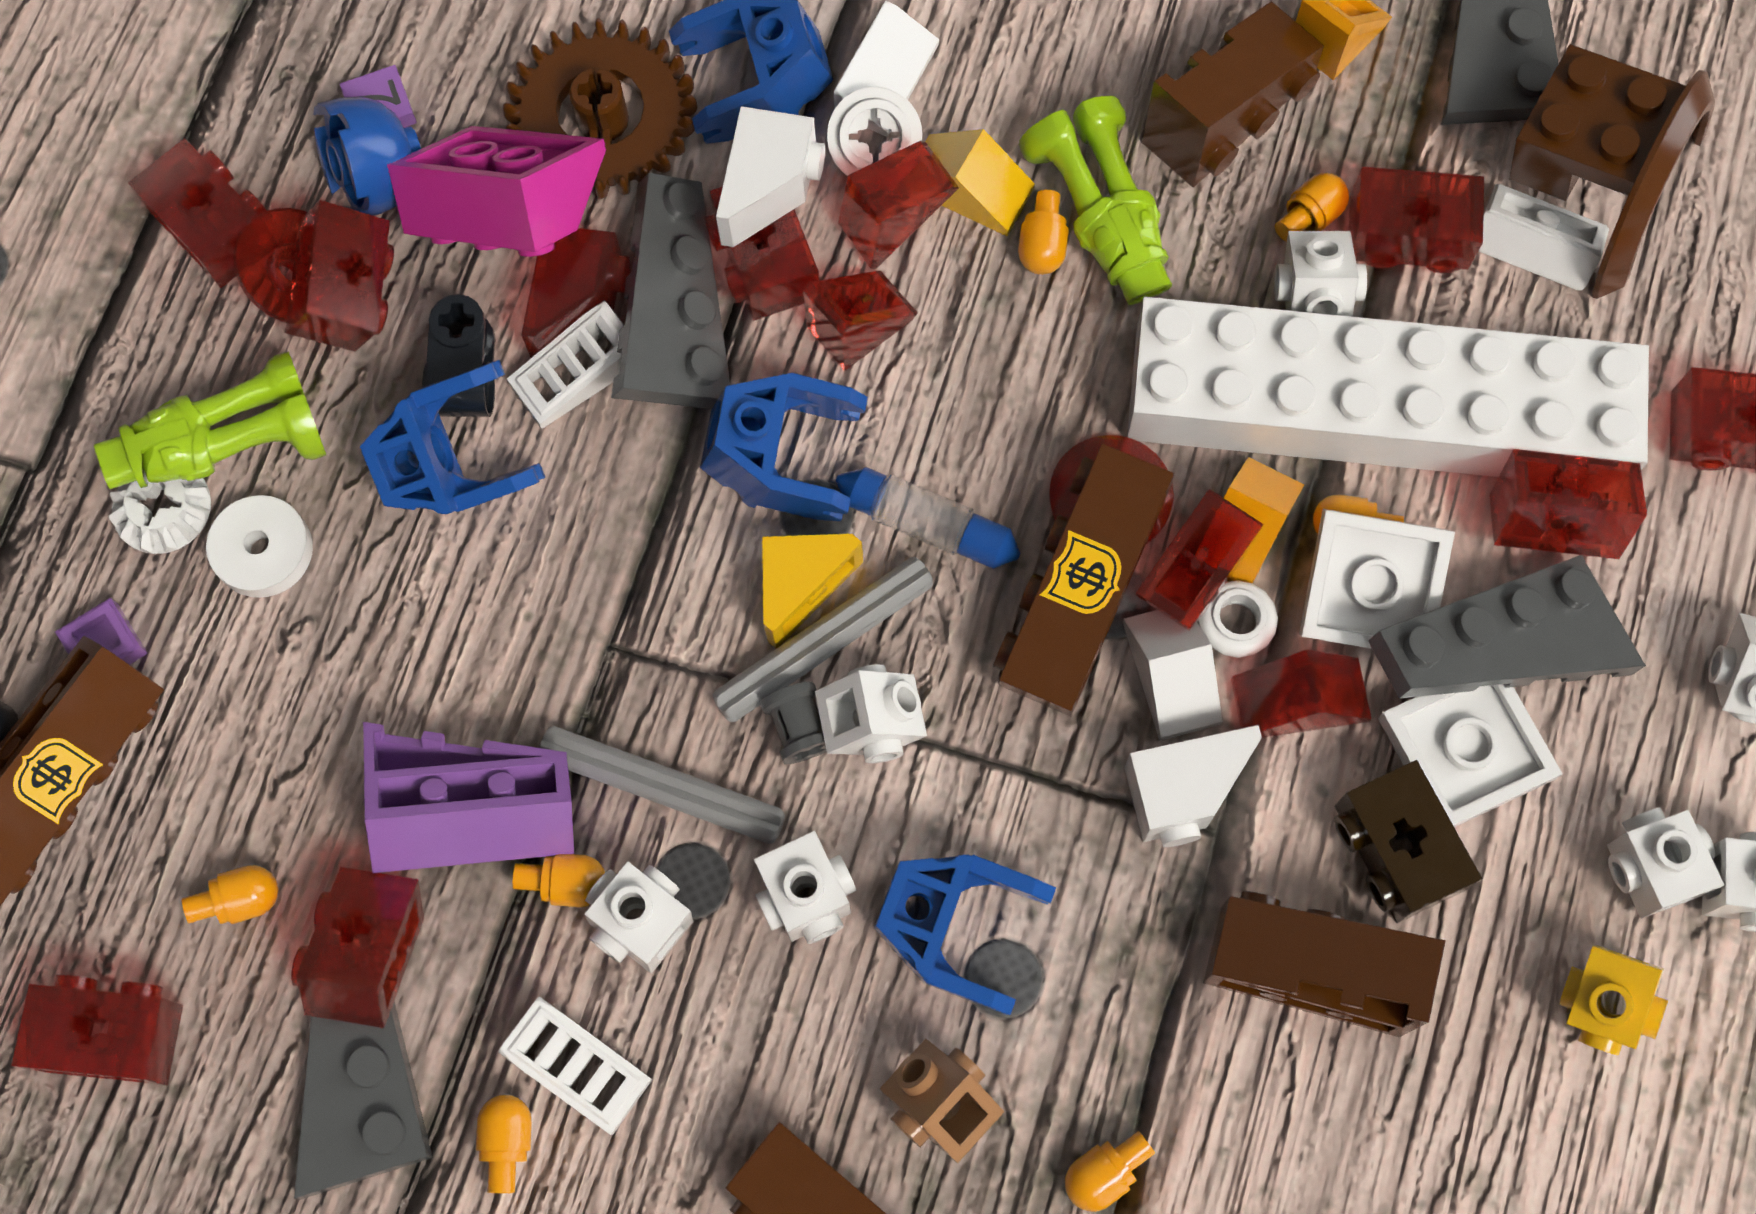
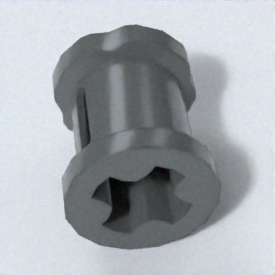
[760,682,827,764]

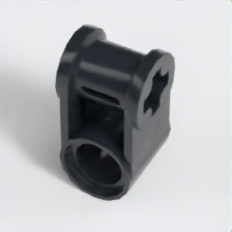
[422,294,496,417]

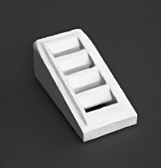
[507,301,624,429]
[498,997,653,1135]

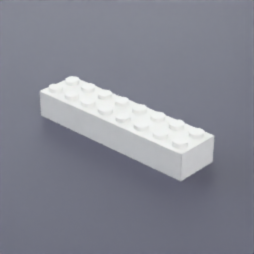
[1127,297,1649,490]

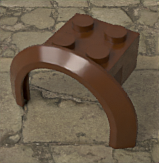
[1509,44,1715,299]

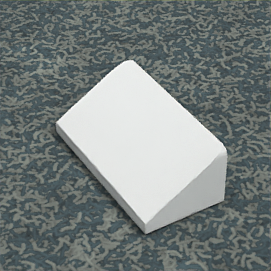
[834,1,939,137]
[1471,184,1609,290]

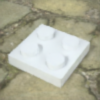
[1299,509,1455,649]
[1378,684,1563,827]

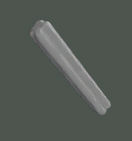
[713,557,933,722]
[539,726,785,844]

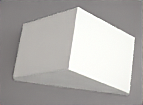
[1123,603,1223,741]

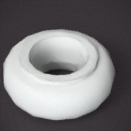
[1198,580,1278,658]

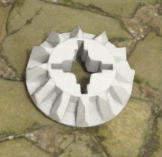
[826,87,922,184]
[108,471,211,554]

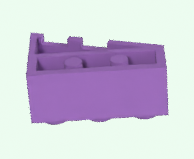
[363,722,574,873]

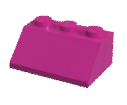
[387,126,606,257]

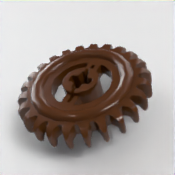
[502,18,698,199]

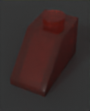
[521,228,630,358]

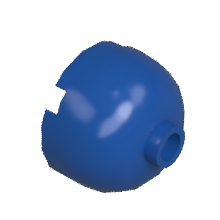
[313,96,421,223]

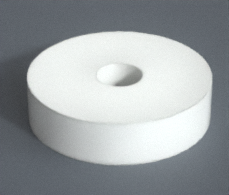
[206,495,313,598]

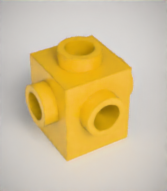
[1559,945,1668,1056]

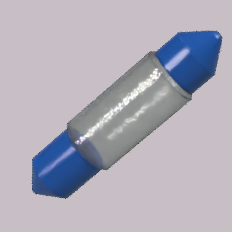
[835,467,1021,569]

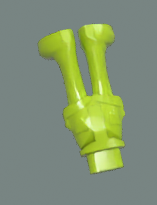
[1018,96,1172,305]
[94,351,326,489]

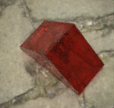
[838,141,959,269]
[803,270,918,371]
[1136,489,1263,631]
[1231,649,1372,738]

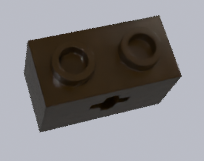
[1334,760,1483,923]

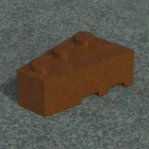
[1142,1,1324,188]
[1203,891,1446,1037]

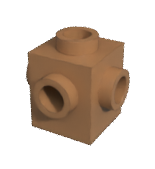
[879,1038,1004,1163]

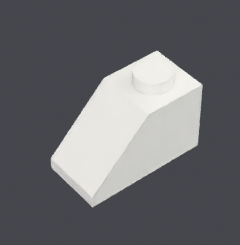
[716,106,825,247]
[1124,725,1262,847]

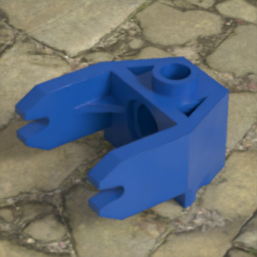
[669,0,833,144]
[360,360,545,514]
[700,373,868,521]
[874,855,1056,1015]

